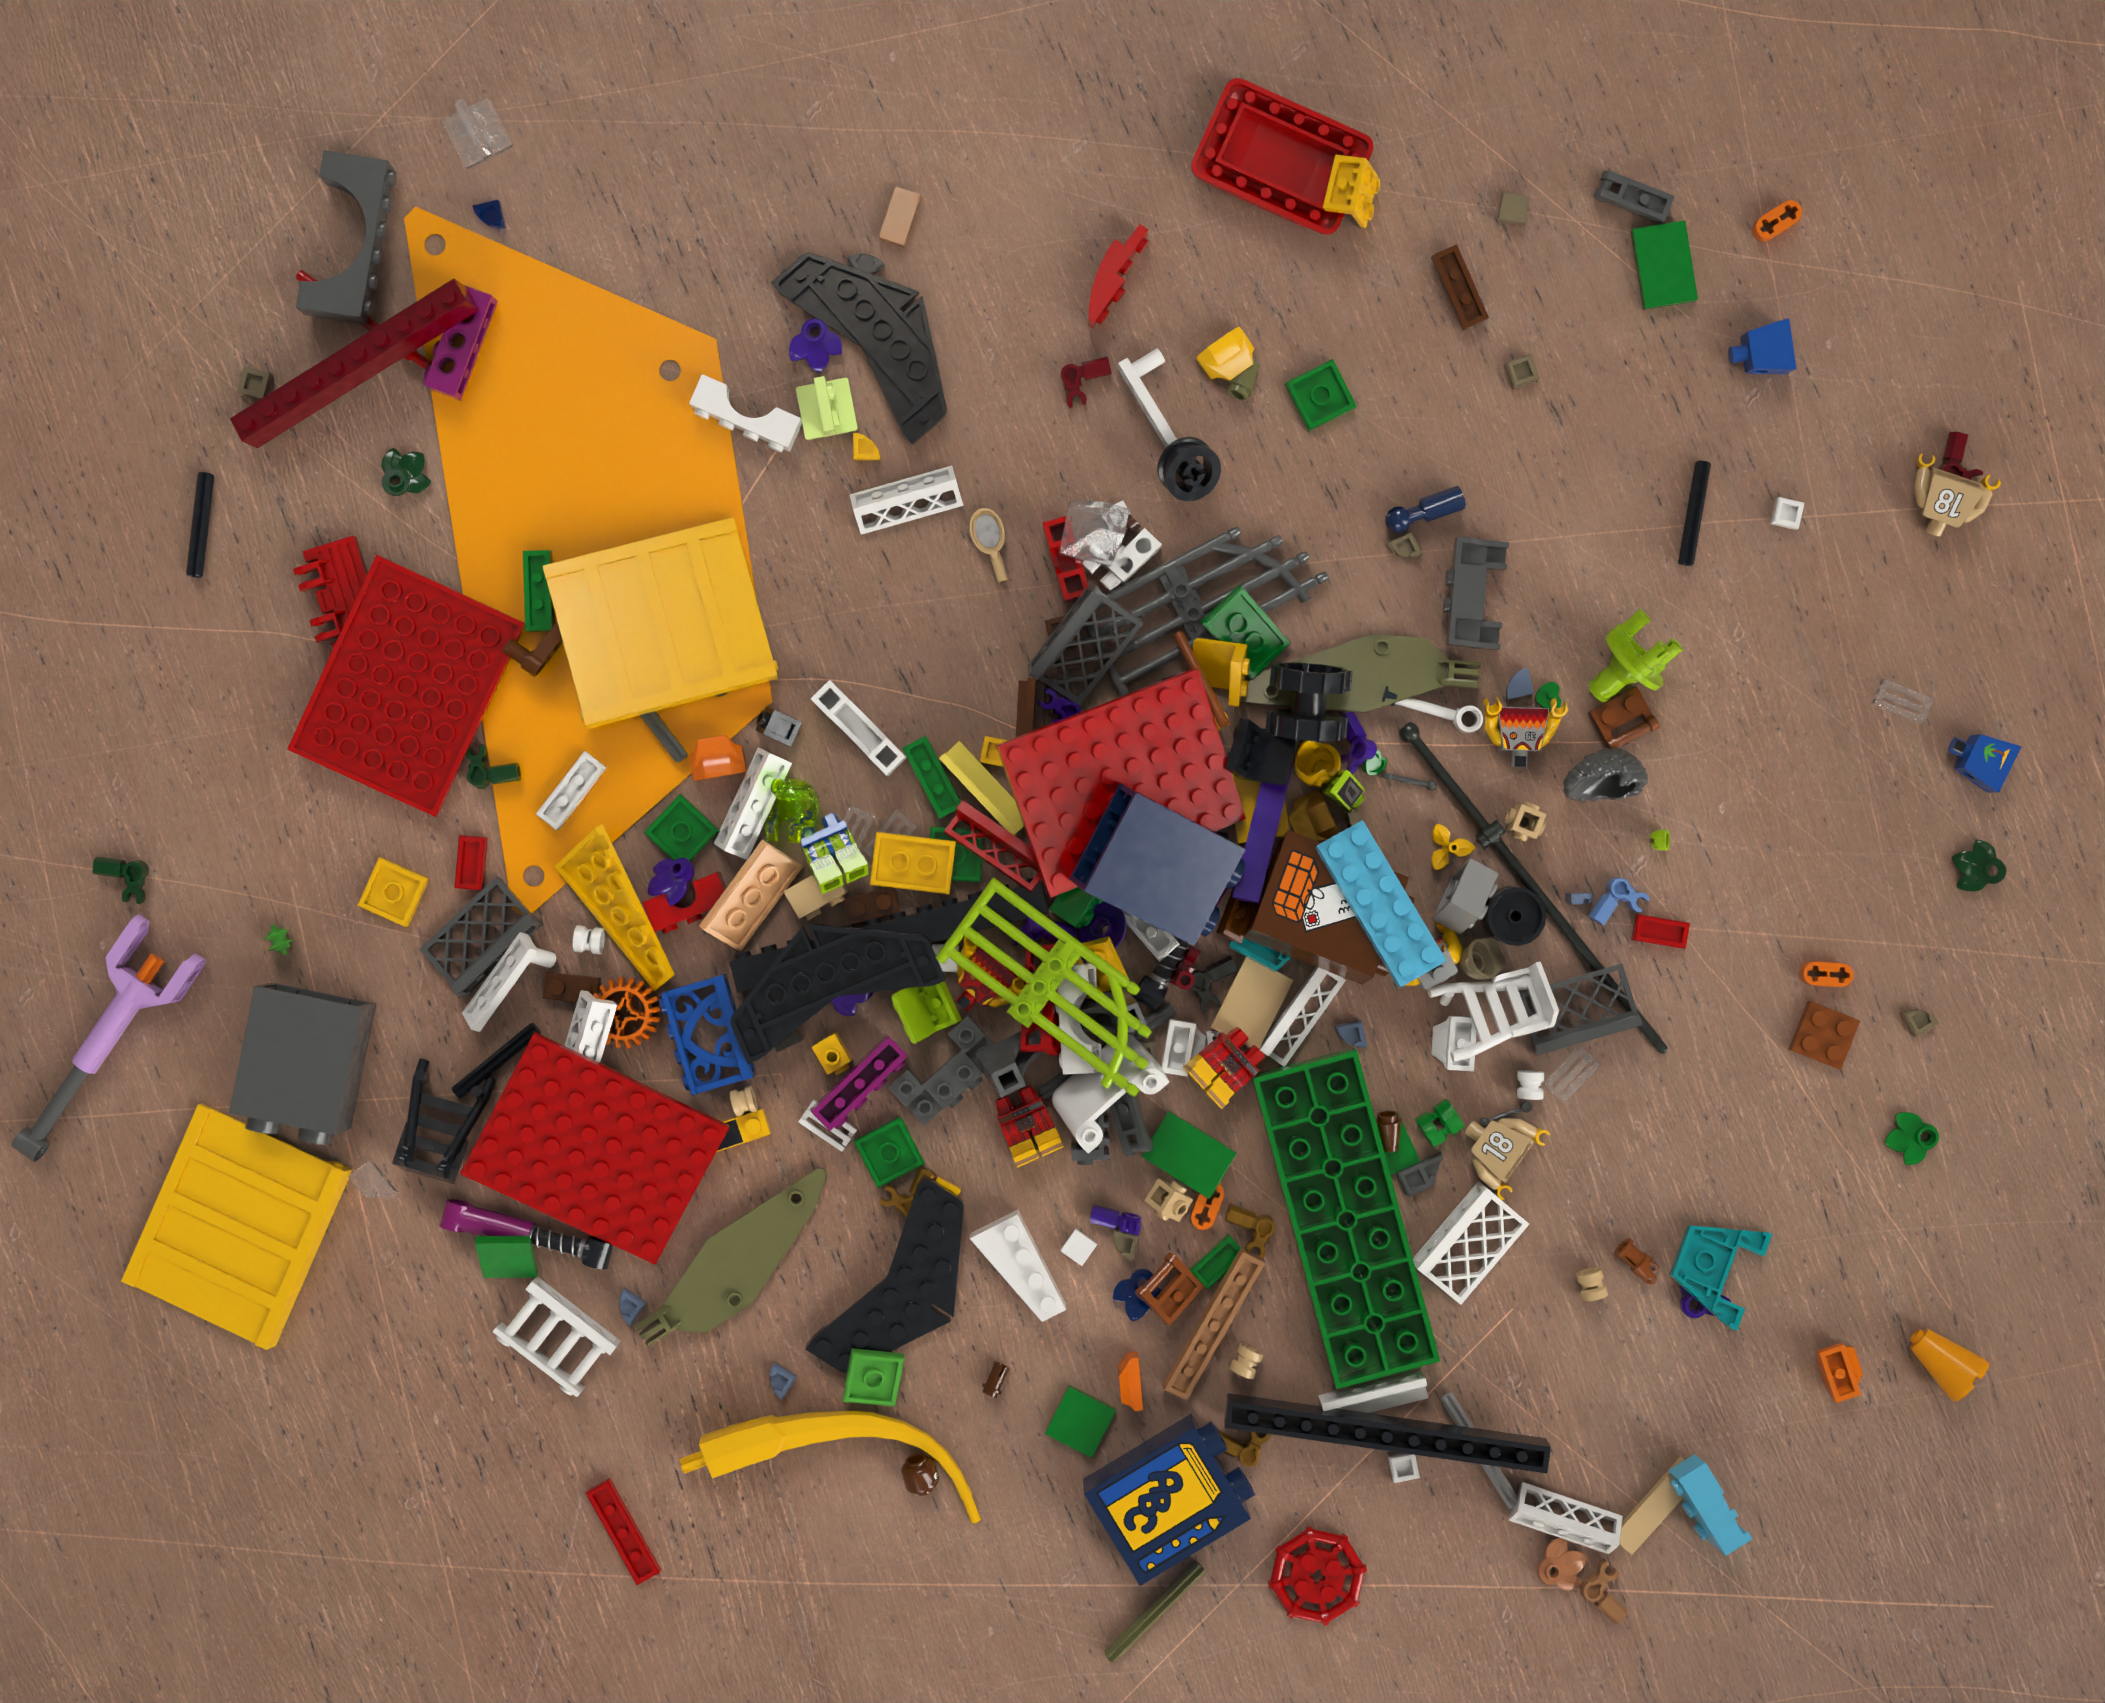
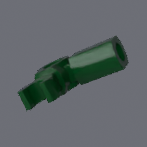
[465,744,521,789]
[92,857,149,904]

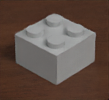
[1432,858,1499,934]

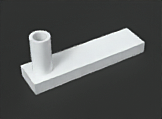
[1117,348,1177,448]
[462,932,556,1032]

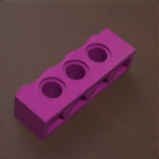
[423,285,498,401]

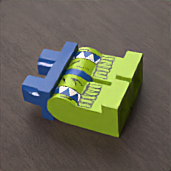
[798,813,869,894]

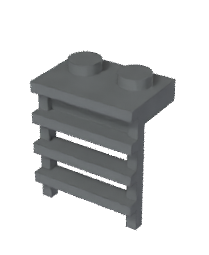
[1071,1108,1110,1165]

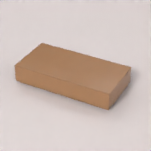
[879,186,921,248]

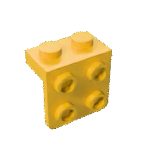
[1193,638,1250,707]

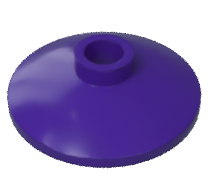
[1077,901,1126,948]

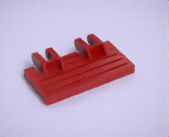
[293,536,368,648]

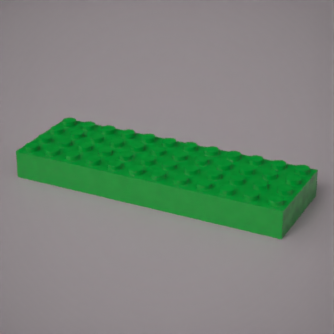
[1251,1048,1440,1389]

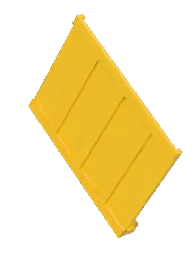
[542,517,778,729]
[121,1103,353,1350]

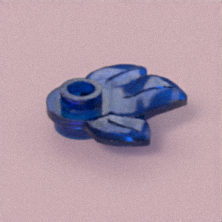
[1113,1268,1162,1321]

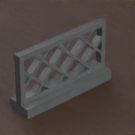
[1027,582,1144,706]
[420,876,543,997]
[1519,963,1643,1055]

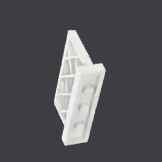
[1413,1181,1529,1305]

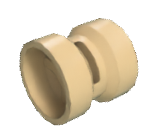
[1576,1267,1608,1301]
[1229,1343,1264,1379]

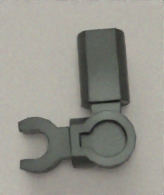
[1191,955,1238,1014]

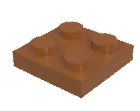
[1788,1001,1860,1070]

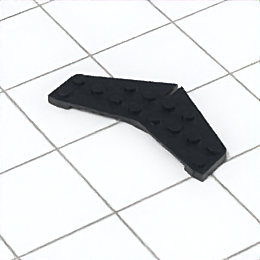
[771,253,947,446]
[731,923,946,1064]
[805,1174,964,1373]

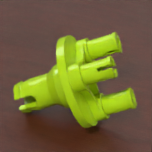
[1588,609,1683,702]

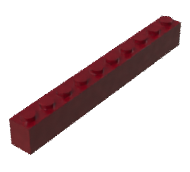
[230,278,479,449]

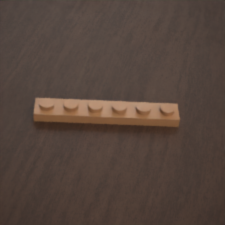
[1162,1248,1265,1400]

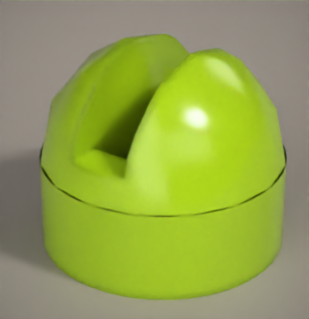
[1649,829,1670,851]

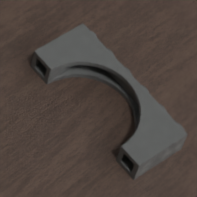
[296,150,397,325]
[975,988,1147,1098]

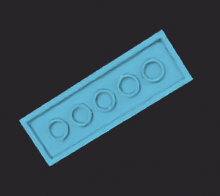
[1315,820,1447,989]

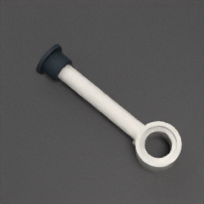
[1382,686,1483,733]

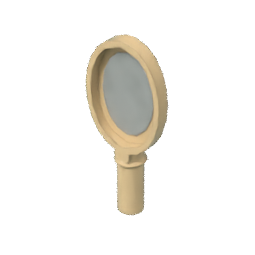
[970,508,1008,583]

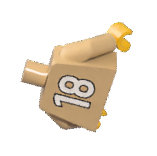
[1914,453,2001,536]
[1465,1118,1550,1200]

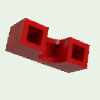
[1042,515,1088,603]
[642,872,727,934]

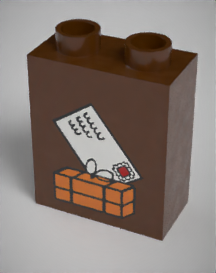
[1244,830,1414,985]

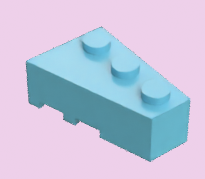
[1668,1454,1753,1556]

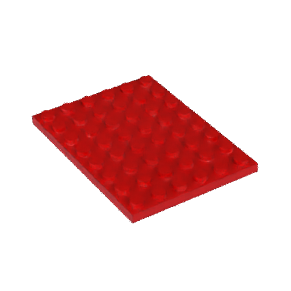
[287,554,525,817]
[996,668,1246,898]
[460,1031,729,1265]

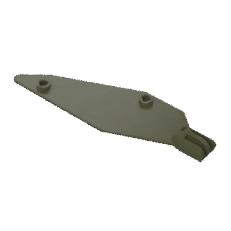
[1240,634,1481,712]
[633,1168,826,1347]

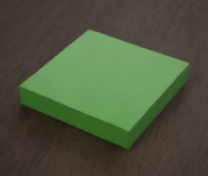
[842,1348,905,1407]

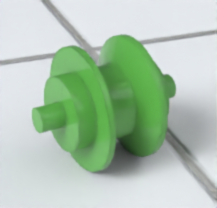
[263,924,294,956]

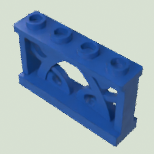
[659,973,756,1095]

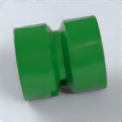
[1414,1099,1465,1148]

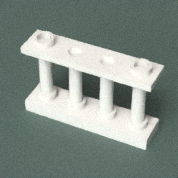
[493,1276,621,1397]

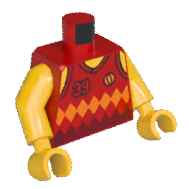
[956,937,1025,1011]

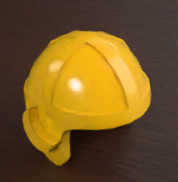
[1294,740,1341,787]

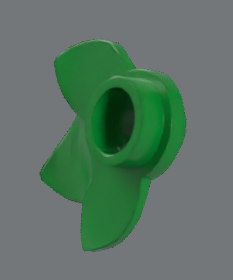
[1884,1112,1939,1165]

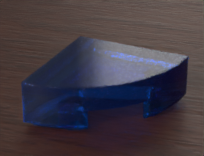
[472,200,506,229]

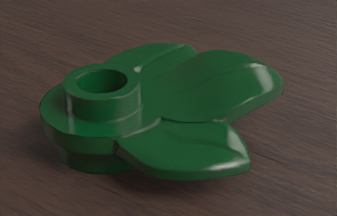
[381,448,431,496]
[1951,840,2006,892]

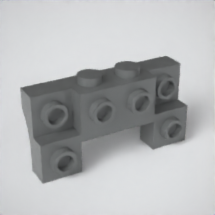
[1443,537,1509,650]
[888,1015,995,1125]

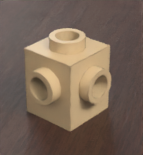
[1505,801,1547,842]
[1144,1178,1193,1222]

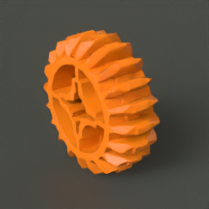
[593,976,661,1049]

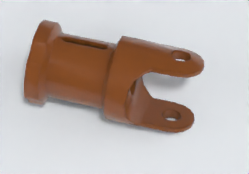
[1614,1238,1660,1284]

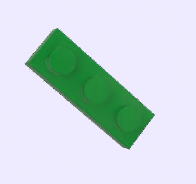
[523,550,554,632]
[902,736,961,819]

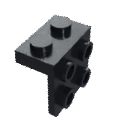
[1225,718,1299,786]

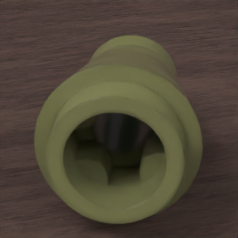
[1227,360,1260,401]

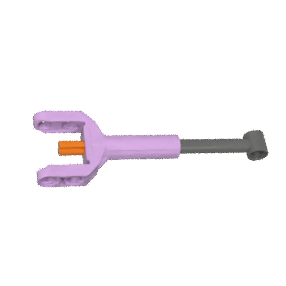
[11,914,206,1162]

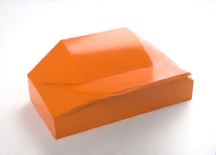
[689,735,747,781]
[1816,1343,1863,1403]
[1118,1352,1143,1411]

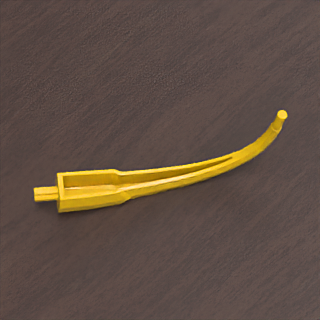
[679,1410,981,1524]

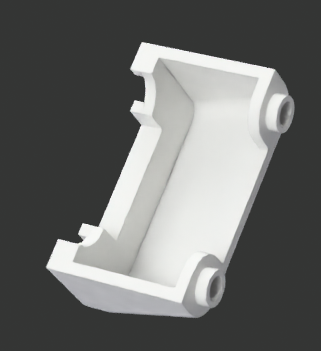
[1052,1034,1169,1154]

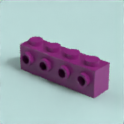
[810,1035,908,1131]

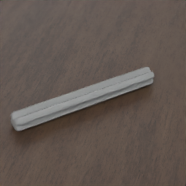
[1440,1392,1518,1509]

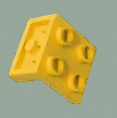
[1323,155,1380,228]

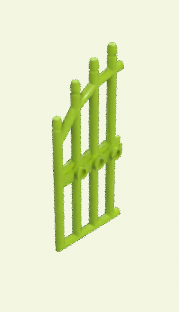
[936,877,1152,1097]

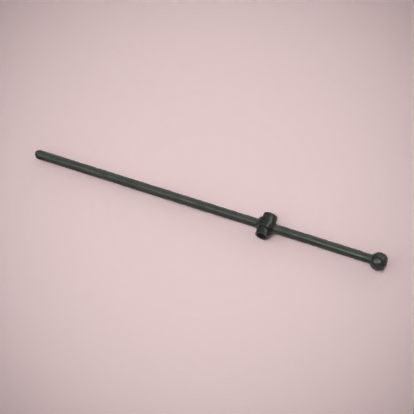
[1399,722,1668,1054]

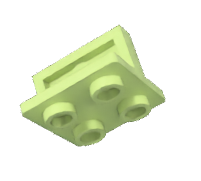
[796,376,858,440]

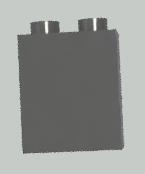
[229,982,376,1145]

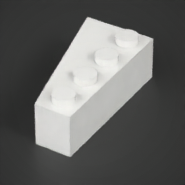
[970,1209,1066,1322]

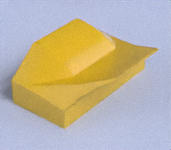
[1196,326,1255,381]

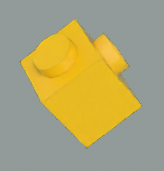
[811,1031,853,1075]

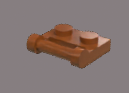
[1588,686,1660,749]
[1135,1252,1204,1326]

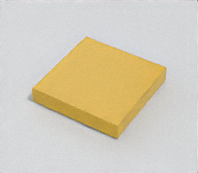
[357,857,430,927]

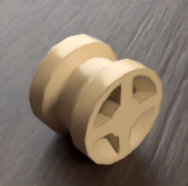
[730,1086,758,1116]

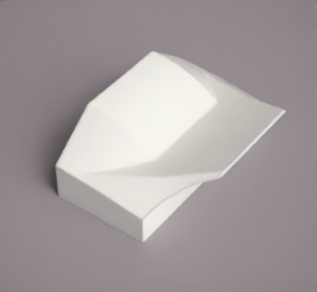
[1431,1016,1477,1071]
[1161,1019,1206,1076]

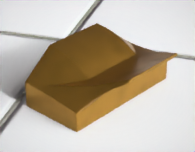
[1288,790,1338,843]

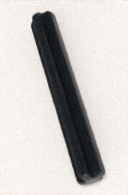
[1678,460,1711,566]
[186,472,214,578]
[452,1023,541,1098]

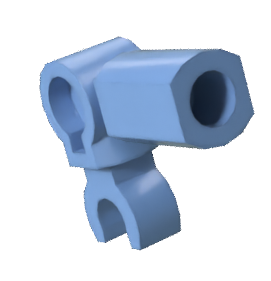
[1588,877,1650,926]

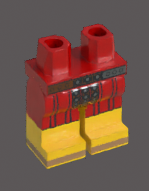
[1182,1027,1265,1109]
[995,1084,1064,1168]

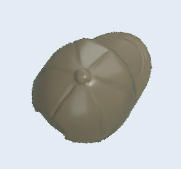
[1460,937,1506,980]

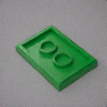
[1630,220,1698,310]
[1200,585,1291,680]
[1141,1111,1237,1199]

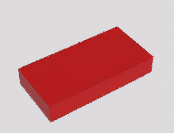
[454,835,488,890]
[1631,914,1690,949]

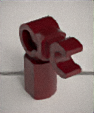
[1061,356,1112,409]
[1938,432,1983,480]
[1169,946,1201,990]

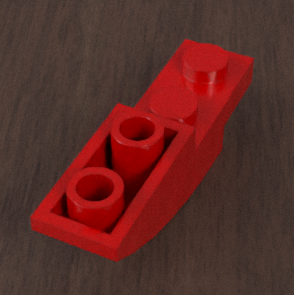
[1088,224,1149,329]

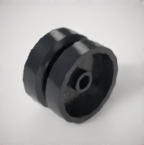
[1481,886,1547,946]

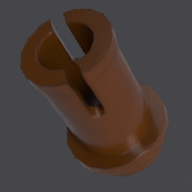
[982,1361,1010,1398]

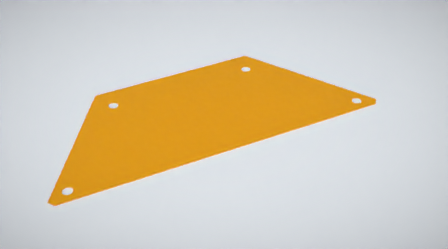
[404,206,773,915]

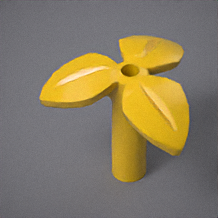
[1431,824,1475,870]

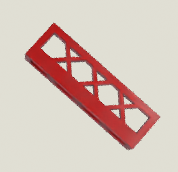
[944,800,1042,893]
[1020,944,1061,1056]

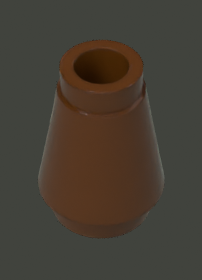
[1376,1111,1402,1152]

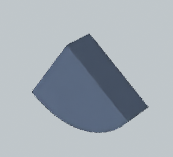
[1505,668,1534,700]
[1565,893,1592,904]
[1335,1020,1367,1047]
[619,1287,647,1326]
[770,1362,797,1400]

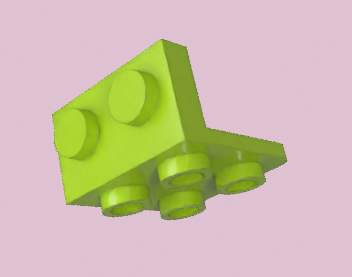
[892,981,962,1044]

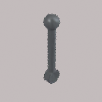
[1382,773,1437,791]
[1479,1102,1532,1128]

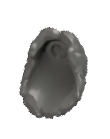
[1563,747,1648,802]

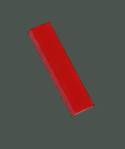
[585,1478,661,1585]

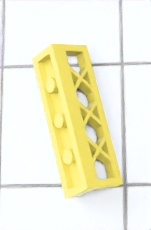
[939,741,1024,835]

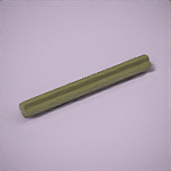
[1105,1561,1205,1663]

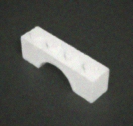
[689,374,802,453]
[811,680,907,776]
[1055,963,1102,1074]

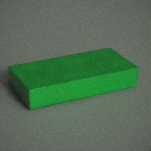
[1189,1234,1242,1290]

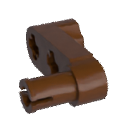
[502,621,563,677]

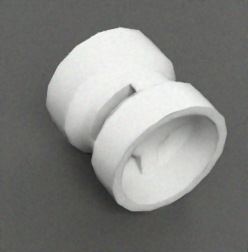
[573,925,605,955]
[1517,1070,1544,1100]

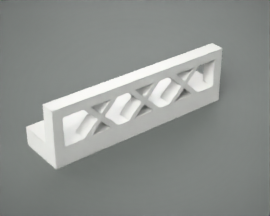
[850,466,963,535]
[713,747,792,860]
[1259,967,1346,1066]
[565,990,617,1063]
[1318,1370,1428,1413]
[1509,1482,1623,1554]

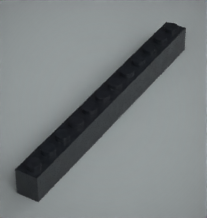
[729,878,1049,993]
[1224,1393,1551,1473]

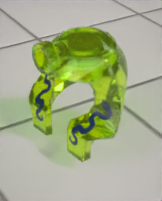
[764,779,820,843]

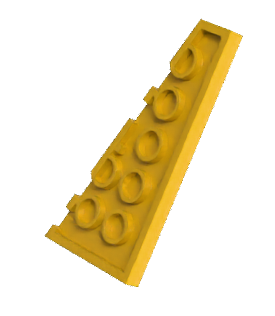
[554,824,675,991]

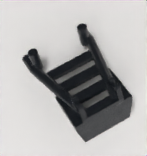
[392,1059,496,1184]

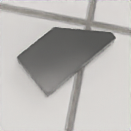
[1396,1152,1444,1197]

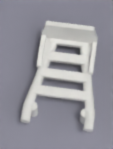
[1427,961,1559,1062]

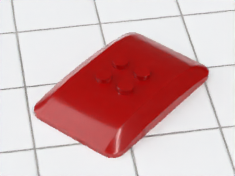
[1191,78,1374,235]

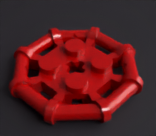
[1268,1526,1367,1626]

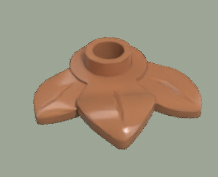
[1537,1537,1586,1591]

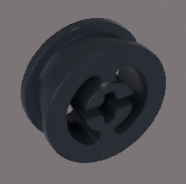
[1157,437,1221,501]

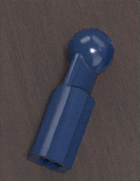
[1385,486,1466,533]

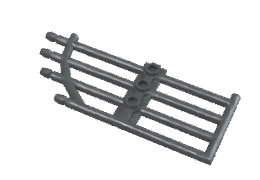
[1084,527,1329,697]

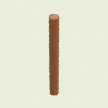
[1173,631,1230,728]

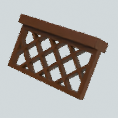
[1016,678,1045,737]

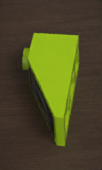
[1321,770,1365,811]

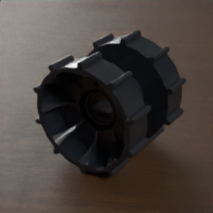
[1265,662,1353,742]

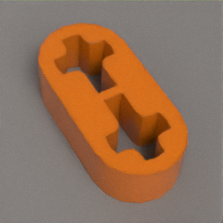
[1752,200,1802,242]
[1799,961,1854,987]
[1190,1183,1224,1230]

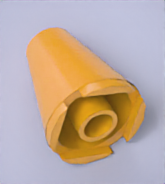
[1909,1328,1990,1402]

